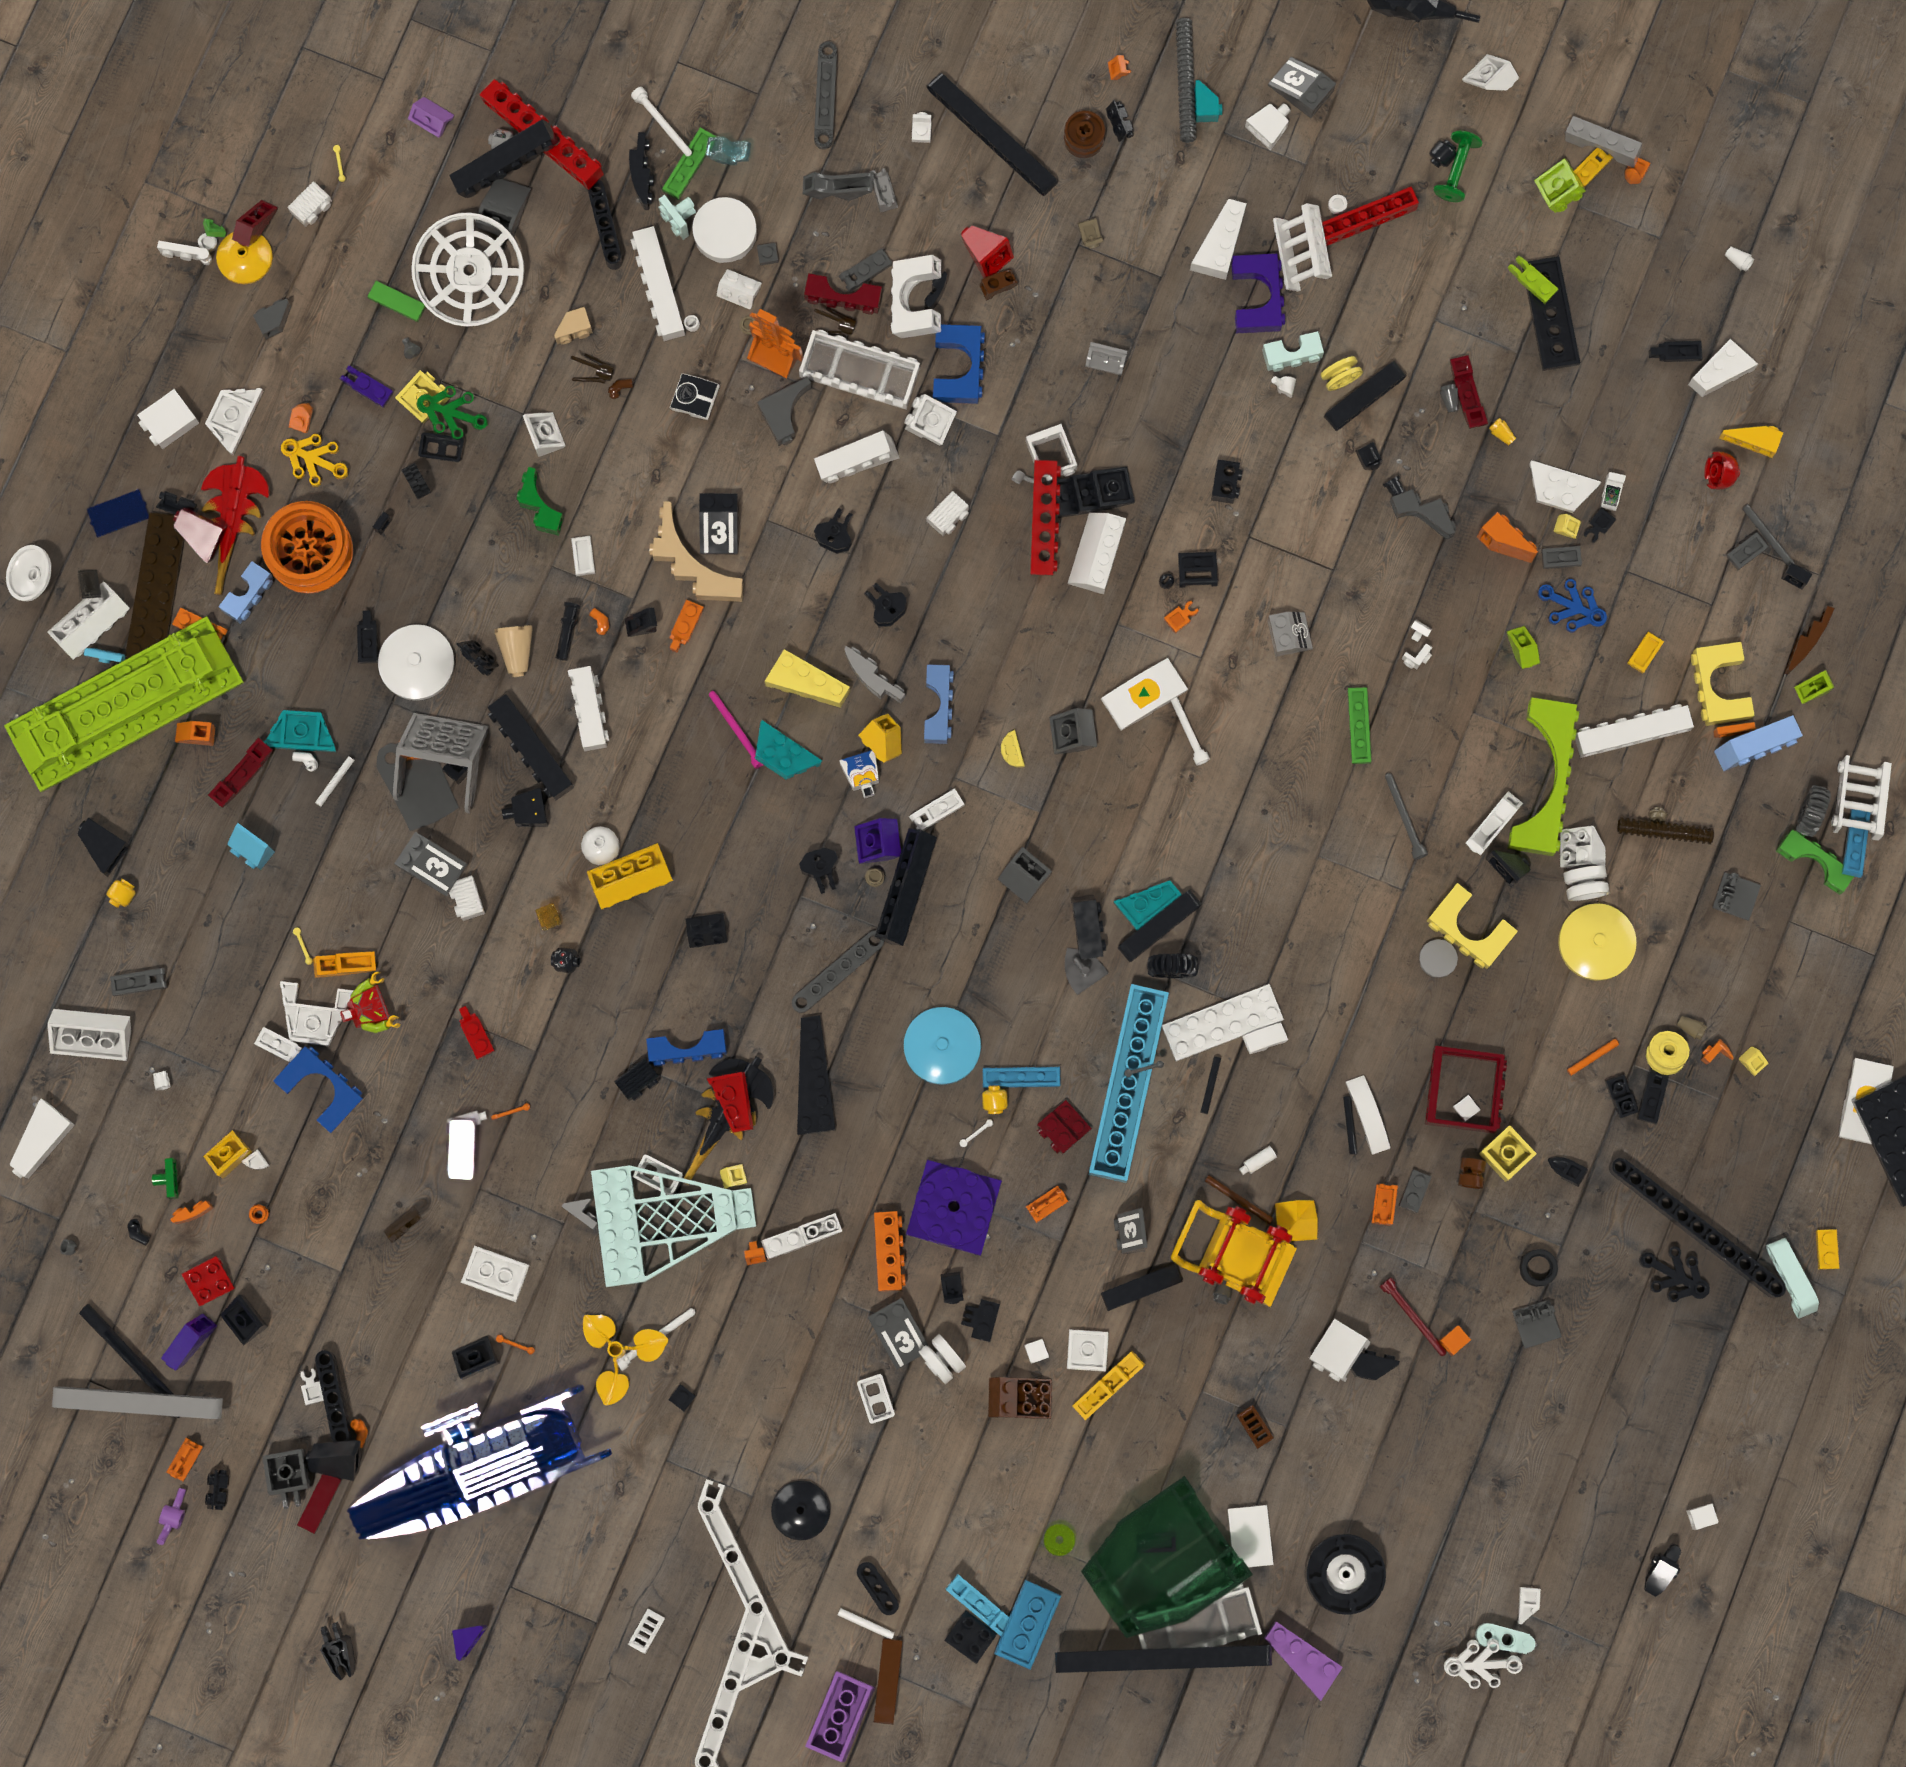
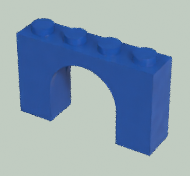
[933,324,985,404]
[273,1046,363,1133]

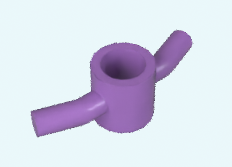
[157,1488,186,1545]

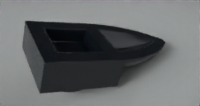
[1548,1157,1588,1187]

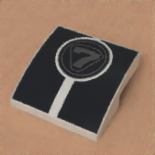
[670,374,720,420]

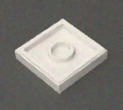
[1067,1329,1108,1372]

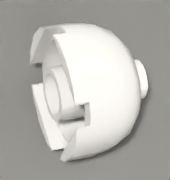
[581,826,620,865]

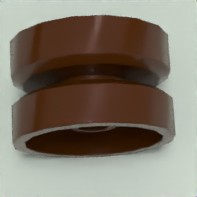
[1064,110,1105,158]

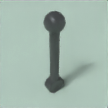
[1124,1061,1164,1077]

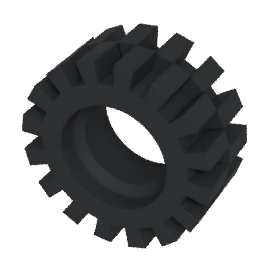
[402,463,431,499]

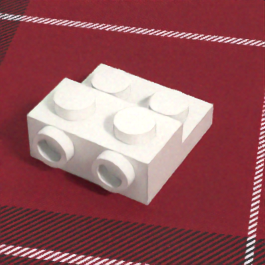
[904,394,957,446]

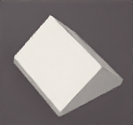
[523,412,565,457]

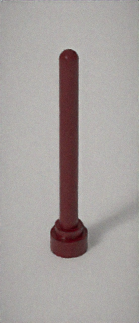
[1379,1277,1446,1356]

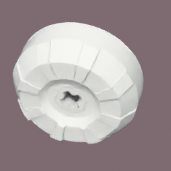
[693,197,757,263]

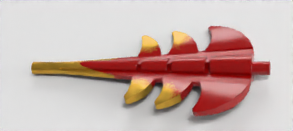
[201,456,269,595]

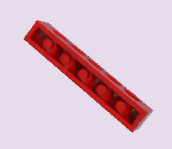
[1322,186,1419,246]
[1030,460,1061,576]

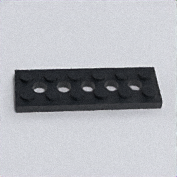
[1522,256,1580,371]

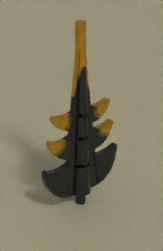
[683,1056,774,1185]

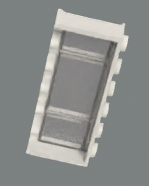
[799,330,920,410]
[1133,1584,1262,1649]

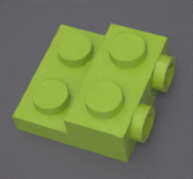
[1534,158,1586,213]

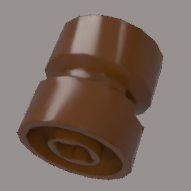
[1458,1158,1486,1189]

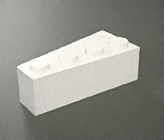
[568,666,609,751]

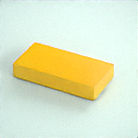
[1627,632,1664,674]

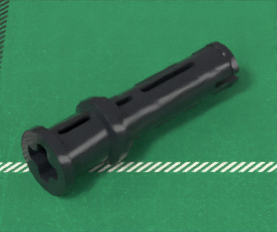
[555,602,581,661]

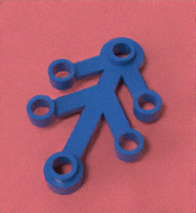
[1538,579,1607,633]

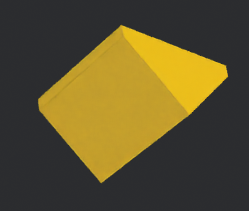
[203,1130,252,1179]

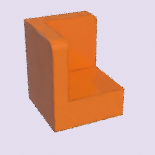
[1439,1326,1471,1356]

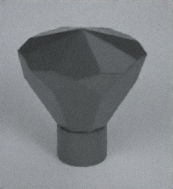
[402,338,421,359]

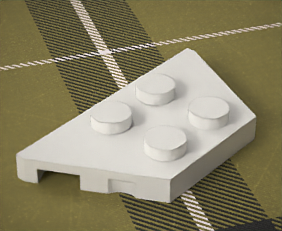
[205,388,264,455]
[1529,460,1601,513]

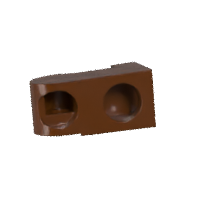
[980,269,1018,301]

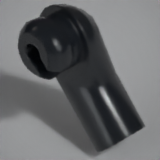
[127,1219,150,1246]

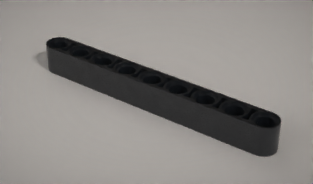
[926,73,1058,196]

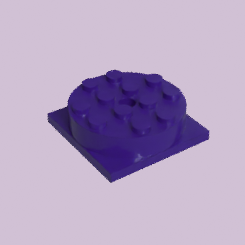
[906,1160,1002,1256]

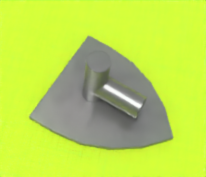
[1065,948,1108,995]

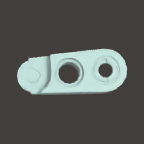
[1475,1623,1535,1654]

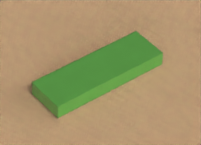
[367,281,426,322]

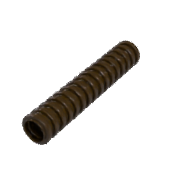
[1617,817,1714,845]

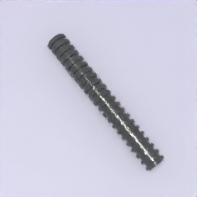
[1176,18,1196,143]

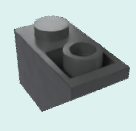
[253,298,291,340]

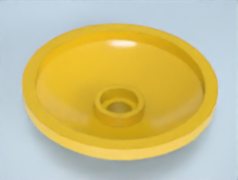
[216,232,273,284]

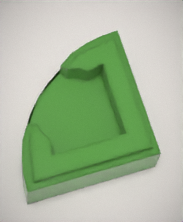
[203,219,226,237]

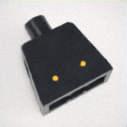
[502,788,548,827]

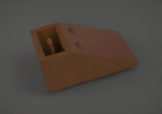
[988,1377,1052,1419]

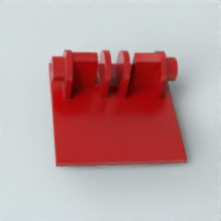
[181,1256,235,1306]

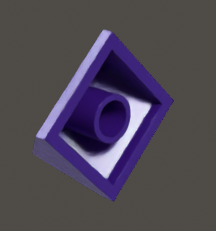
[452,1625,488,1661]

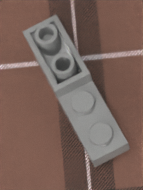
[844,646,905,704]

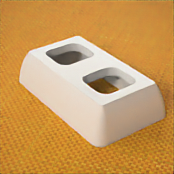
[633,1155,683,1195]
[857,1374,895,1424]

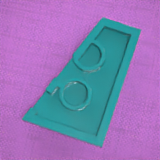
[1113,880,1182,931]

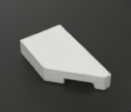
[1518,1587,1541,1624]

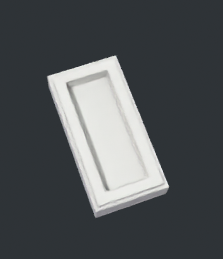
[571,536,595,576]

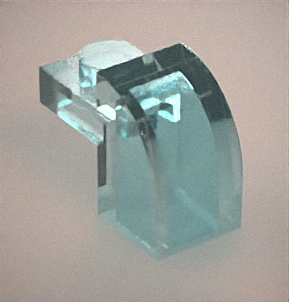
[706,136,751,165]

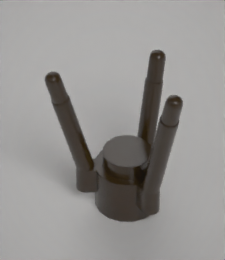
[814,307,856,338]
[571,354,614,384]

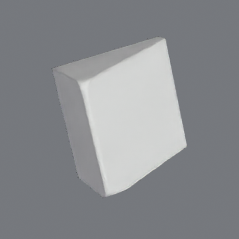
[1024,1339,1049,1364]

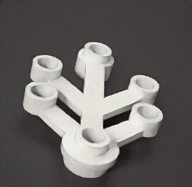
[1444,1639,1522,1689]

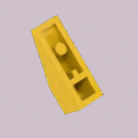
[1719,426,1783,458]

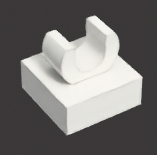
[1411,620,1432,642]

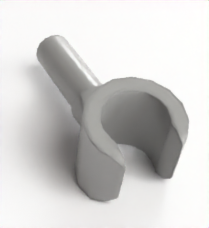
[1012,471,1034,484]

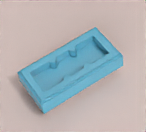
[84,648,126,663]

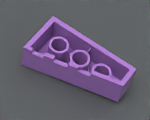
[1264,1621,1343,1701]

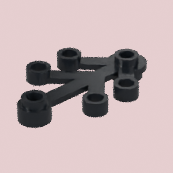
[1639,1247,1710,1302]

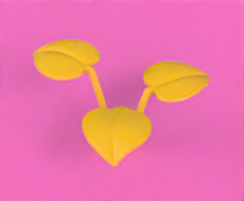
[583,1315,668,1406]

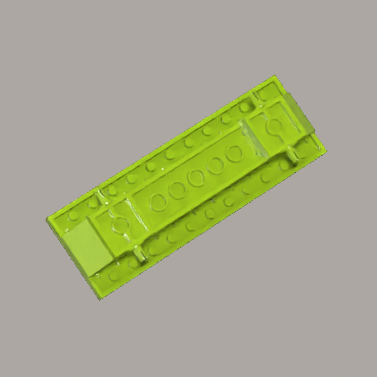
[4,616,244,793]

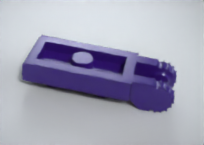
[340,366,394,408]

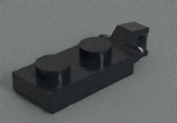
[1649,341,1703,362]
[357,610,378,664]

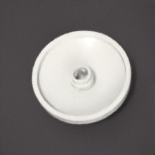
[378,625,455,700]

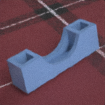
[924,665,954,744]

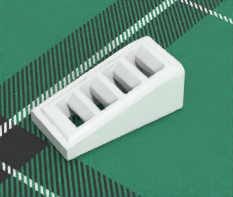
[628,1609,665,1654]

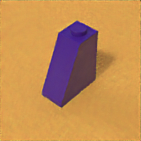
[161,1314,217,1371]

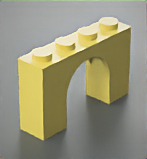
[1691,642,1755,726]
[1427,883,1518,969]

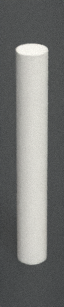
[315,756,355,807]
[838,1608,895,1639]

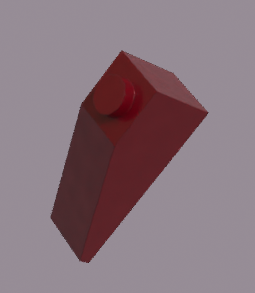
[232,200,278,247]

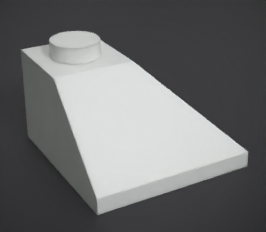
[1462,54,1519,90]

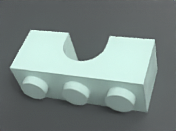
[1262,331,1324,372]

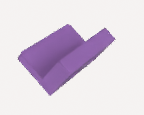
[408,97,454,138]

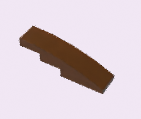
[1784,606,1835,675]
[874,1639,902,1725]

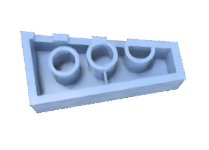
[1714,715,1803,771]

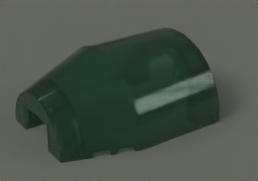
[1081,1476,1253,1638]

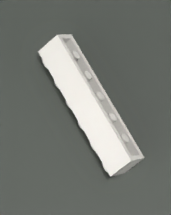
[630,226,685,341]
[1575,704,1694,758]

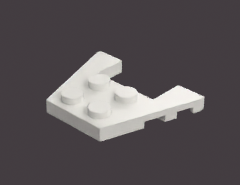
[280,981,353,1046]

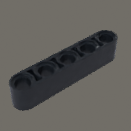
[588,179,623,270]
[1324,361,1407,431]
[1118,890,1202,963]
[315,1350,352,1442]

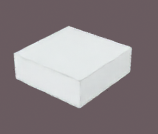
[1453,1095,1480,1122]

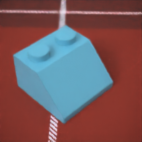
[227,823,275,870]

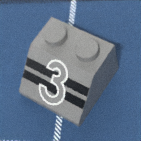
[1267,612,1313,657]

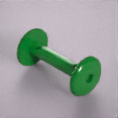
[1433,130,1483,202]

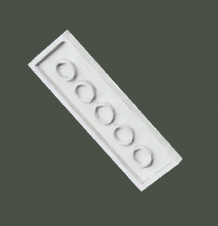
[1162,984,1284,1062]

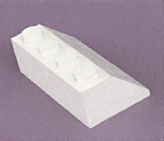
[1068,513,1126,594]
[48,581,130,660]
[47,1009,131,1061]

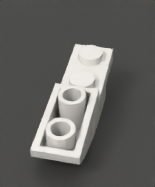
[761,1213,842,1259]

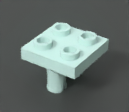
[658,195,696,240]

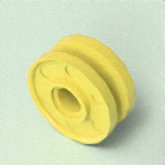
[1320,356,1363,391]
[1646,1031,1690,1075]

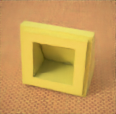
[1554,514,1581,539]
[1739,1047,1768,1076]
[720,1164,747,1189]

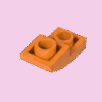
[170,1200,214,1224]

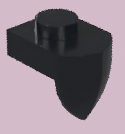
[1355,442,1383,471]

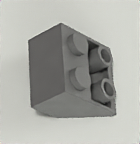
[997,847,1052,904]

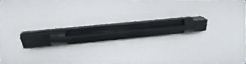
[79,1304,180,1418]

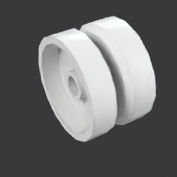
[1563,866,1610,901]
[918,1334,966,1384]

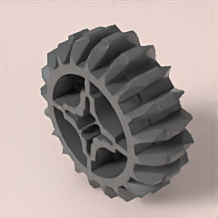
[1796,785,1831,837]

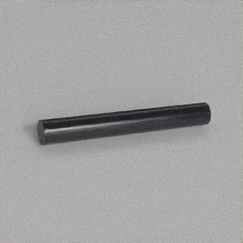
[1200,1056,1221,1114]
[1343,1096,1357,1155]

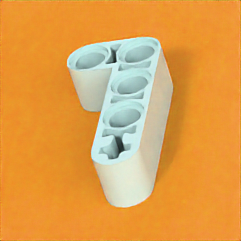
[1766,1238,1819,1319]

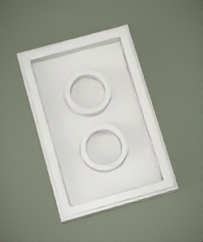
[461,1246,530,1302]
[1227,1505,1273,1569]

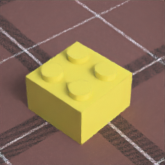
[1479,1125,1537,1182]

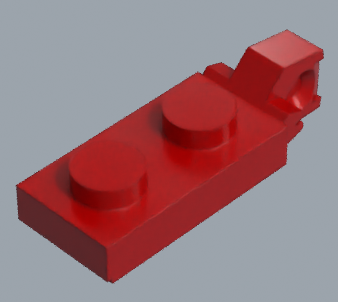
[459,1006,495,1060]

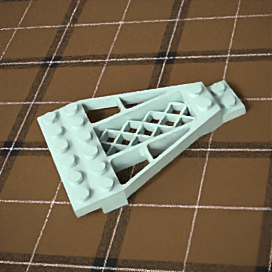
[591,1165,756,1287]

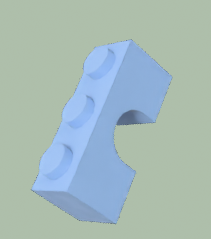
[219,561,273,624]

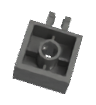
[262,1449,311,1509]

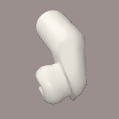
[292,752,318,772]

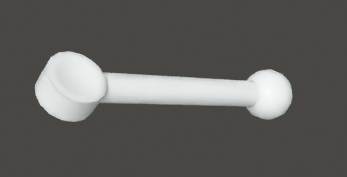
[960,1119,993,1147]

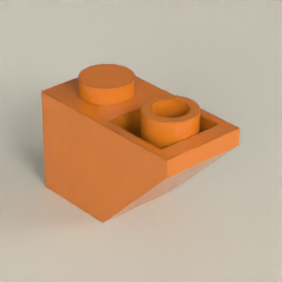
[175,721,216,746]

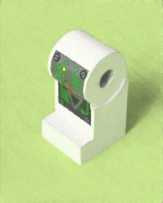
[1600,472,1626,511]

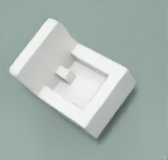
[1402,644,1432,670]

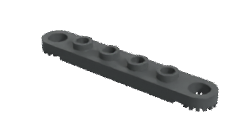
[814,41,837,150]
[792,931,884,1013]

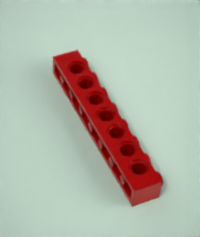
[479,79,604,190]

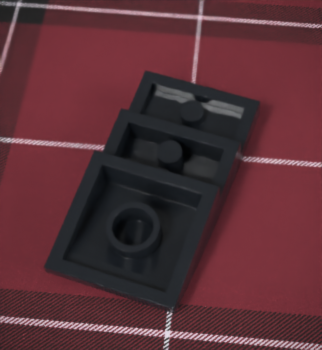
[1050,467,1135,518]

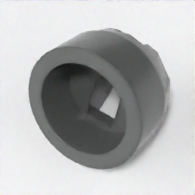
[60,1239,77,1255]

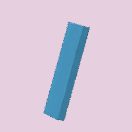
[1842,809,1871,878]
[983,1067,1060,1088]

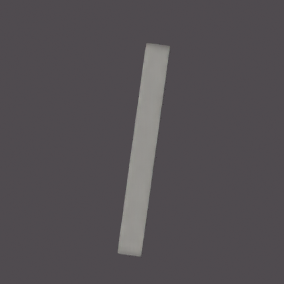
[52,1387,223,1419]

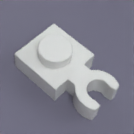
[301,1369,324,1405]

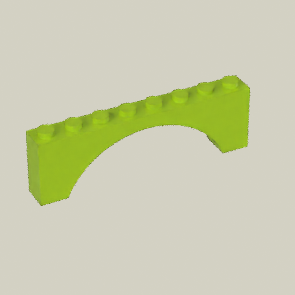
[1507,697,1579,856]

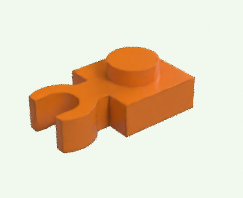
[1164,601,1199,634]

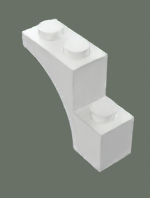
[1466,792,1523,855]

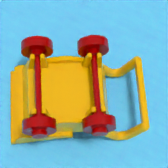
[1171,1200,1297,1307]

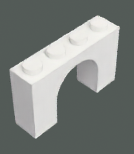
[891,255,941,339]

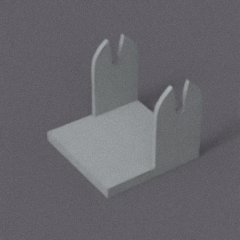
[393,713,488,814]

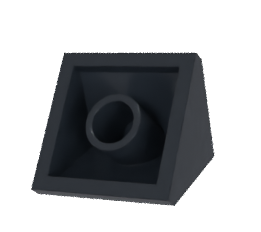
[220,1295,268,1346]
[452,1336,499,1380]

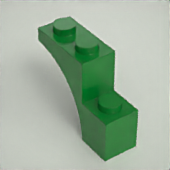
[517,467,564,536]

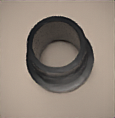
[1383,475,1405,497]

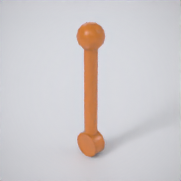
[491,1103,530,1120]
[496,1335,535,1355]

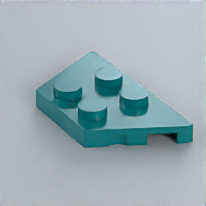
[263,710,336,752]
[755,720,822,780]

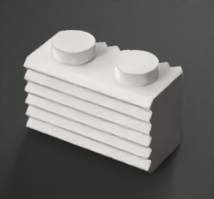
[288,182,332,227]
[926,491,969,536]
[449,875,485,921]

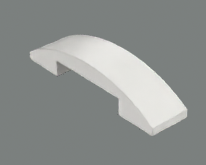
[1345,1075,1390,1155]

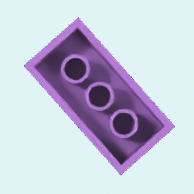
[805,1671,876,1762]

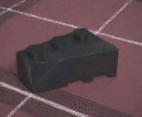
[1070,895,1106,959]

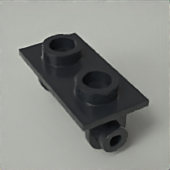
[1106,100,1134,142]
[156,491,199,514]
[205,1469,229,1510]

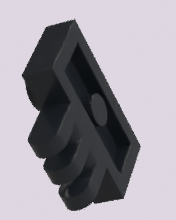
[961,1299,1000,1342]

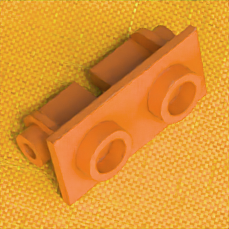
[1026,1186,1069,1223]
[167,1438,203,1482]

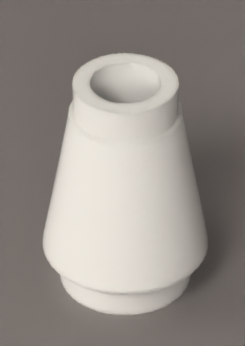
[1725,247,1754,272]

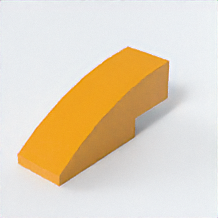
[313,951,376,978]

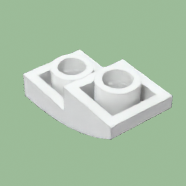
[1243,1023,1288,1054]

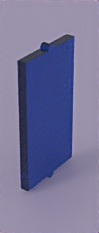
[87,489,149,538]

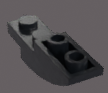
[629,132,654,210]

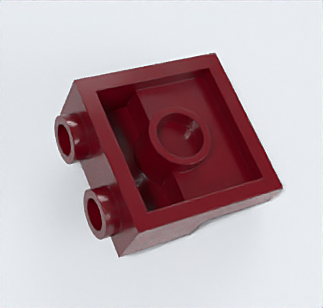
[1037,1100,1092,1155]

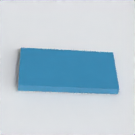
[994,1580,1061,1670]

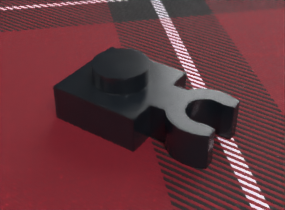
[1584,508,1616,543]

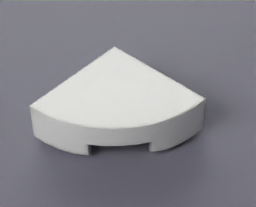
[242,1150,269,1170]

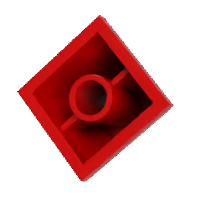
[961,226,1014,278]

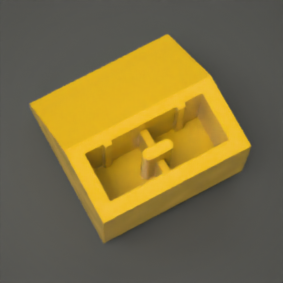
[858,714,902,763]

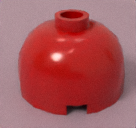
[1704,452,1740,490]

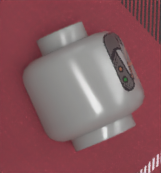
[488,129,515,149]

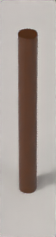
[1205,1175,1273,1224]

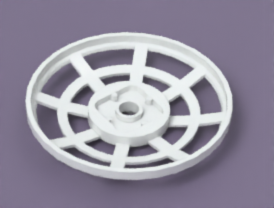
[412,213,524,327]

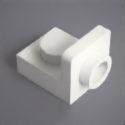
[912,112,931,143]

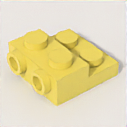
[395,370,450,424]

